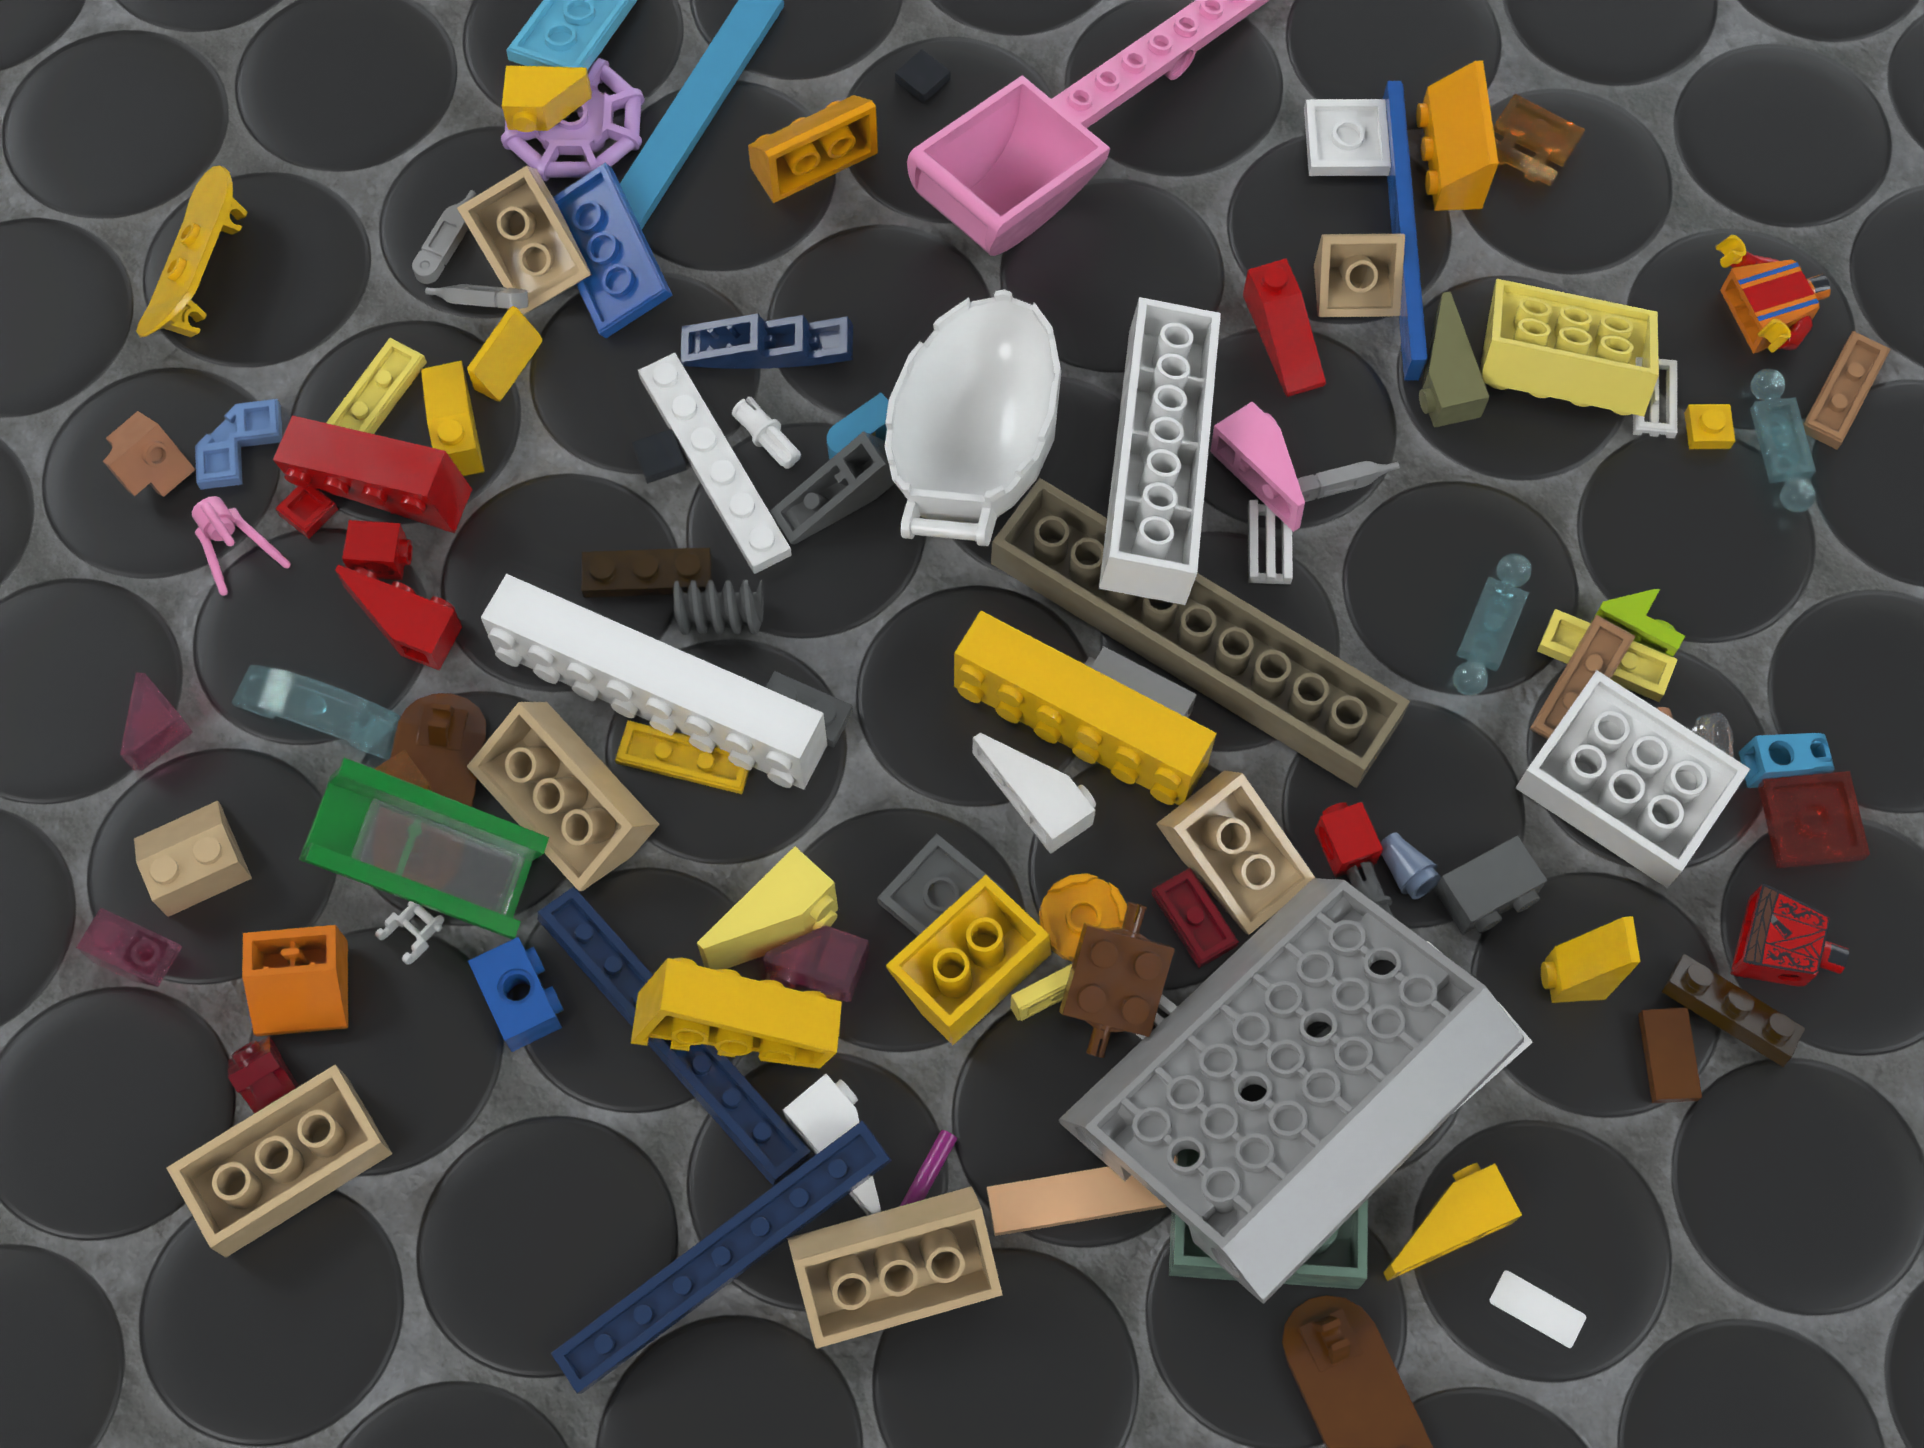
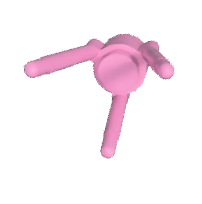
[192,496,291,596]

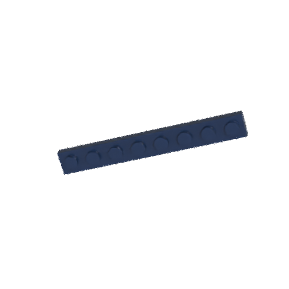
[537,886,810,1186]
[551,1121,892,1394]

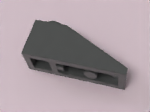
[770,431,895,545]

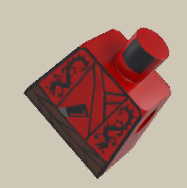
[1730,884,1849,987]

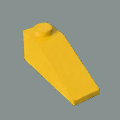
[421,361,485,476]
[1541,916,1641,1003]
[1383,1163,1522,1281]

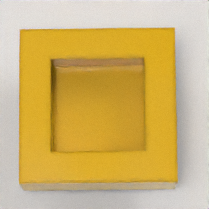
[1684,404,1735,449]

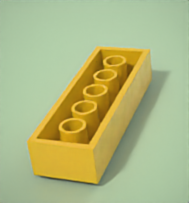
[954,611,1217,805]

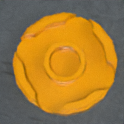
[1039,873,1127,962]

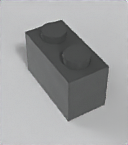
[1434,835,1548,935]

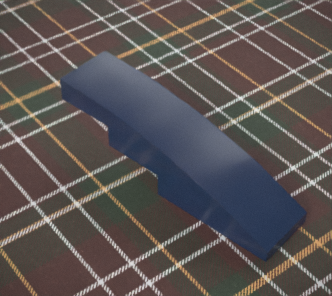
[680,313,853,369]

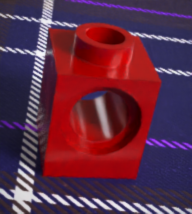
[342,520,413,580]
[1314,802,1383,878]

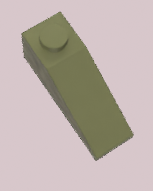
[1419,291,1489,428]

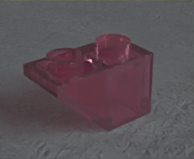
[76,907,182,987]
[763,925,870,1002]

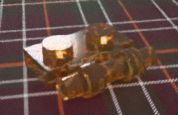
[1493,94,1585,186]

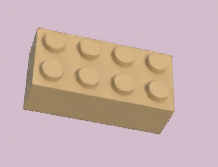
[167,1064,392,1258]
[787,1186,1003,1349]

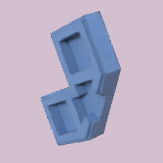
[195,399,283,490]

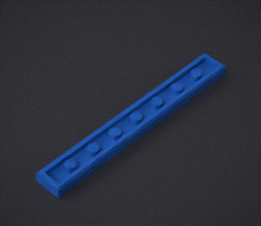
[1383,81,1427,380]

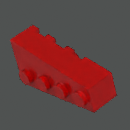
[273,415,473,534]

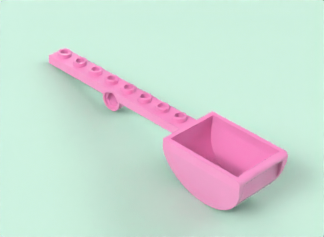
[907,0,1269,256]

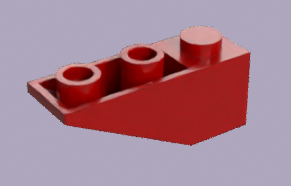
[335,565,462,671]

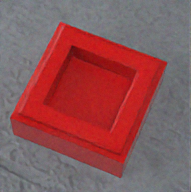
[275,486,338,539]

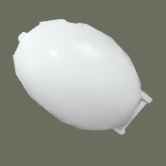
[884,289,1061,546]

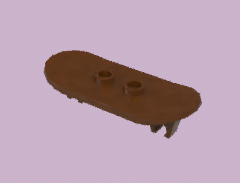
[372,693,486,890]
[1282,1295,1433,1448]

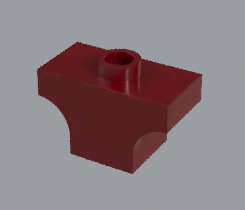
[228,1036,299,1114]

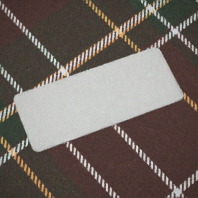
[1490,1270,1586,1348]

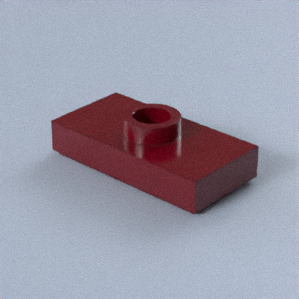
[1151,868,1239,968]

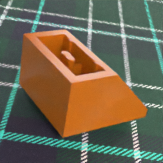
[242,925,348,1037]

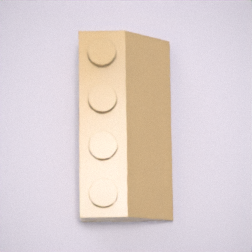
[467,702,659,891]

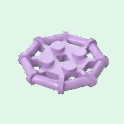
[501,58,645,181]

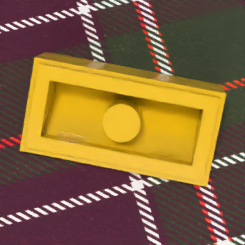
[467,306,542,401]

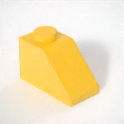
[502,65,592,132]

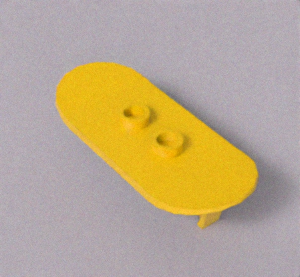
[136,166,248,337]

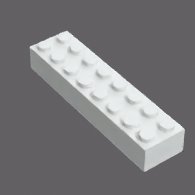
[1099,297,1221,605]
[481,574,827,790]

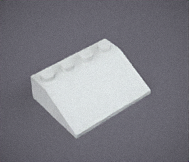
[1516,670,1750,888]

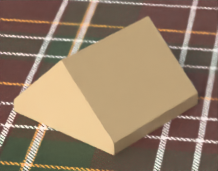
[1314,234,1405,317]

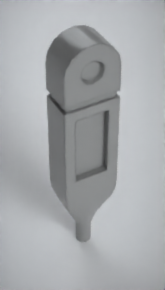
[412,190,476,284]
[425,284,528,309]
[1297,461,1400,502]

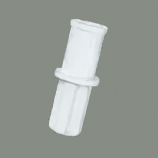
[732,397,801,469]

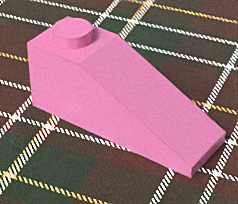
[1210,402,1305,532]

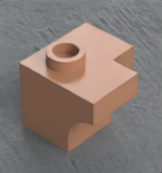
[103,411,196,497]

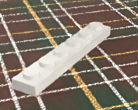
[638,353,792,574]

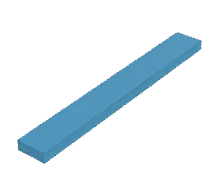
[620,0,784,230]

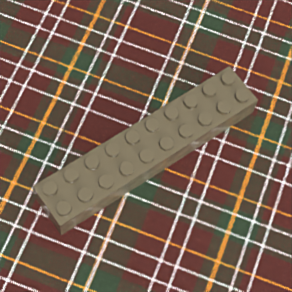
[991,478,1410,788]

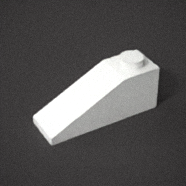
[972,733,1096,854]
[783,1074,881,1216]

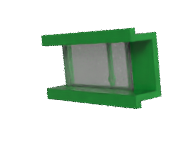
[299,757,549,940]

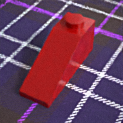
[1243,258,1326,397]

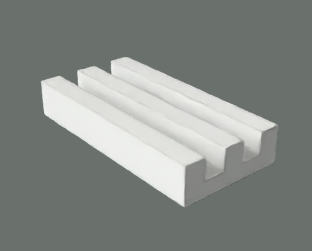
[1633,357,1677,438]
[1248,500,1293,584]

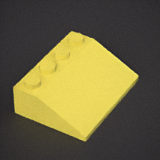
[1480,279,1659,417]

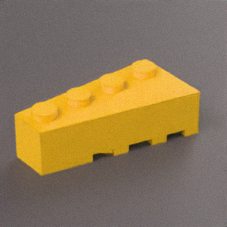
[631,958,842,1069]

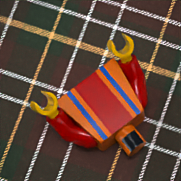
[1715,235,1831,354]

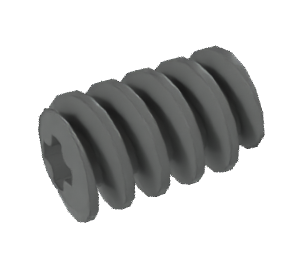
[674,580,764,635]

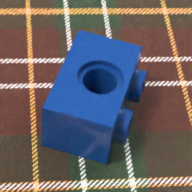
[468,937,564,1052]

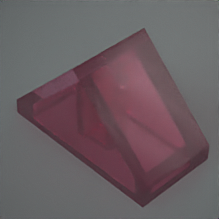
[120,672,193,771]

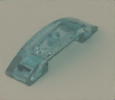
[231,665,401,761]

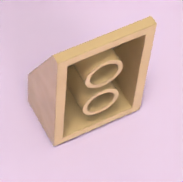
[457,166,592,315]
[1156,771,1315,935]

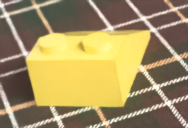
[697,846,838,970]

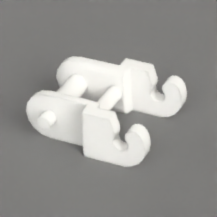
[375,901,444,965]

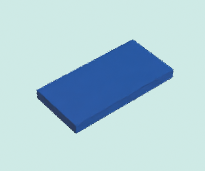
[553,162,673,338]

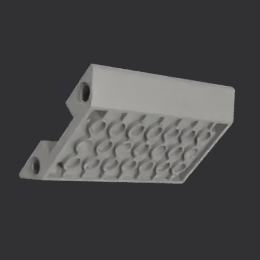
[1059,878,1524,1304]

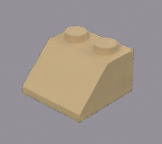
[134,801,252,917]

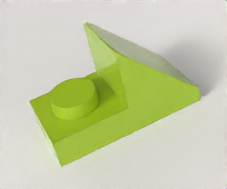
[1591,589,1685,657]

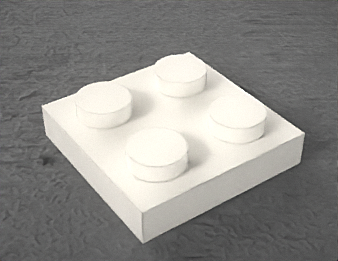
[1304,99,1391,176]

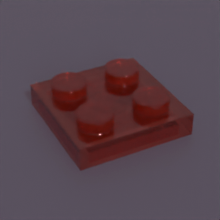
[1758,771,1870,868]

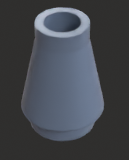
[1380,832,1441,899]

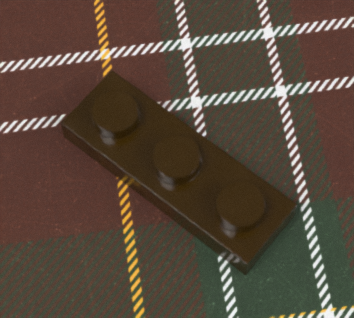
[581,547,712,598]
[1661,954,1805,1067]

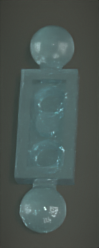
[1750,369,1816,513]
[1453,553,1532,696]

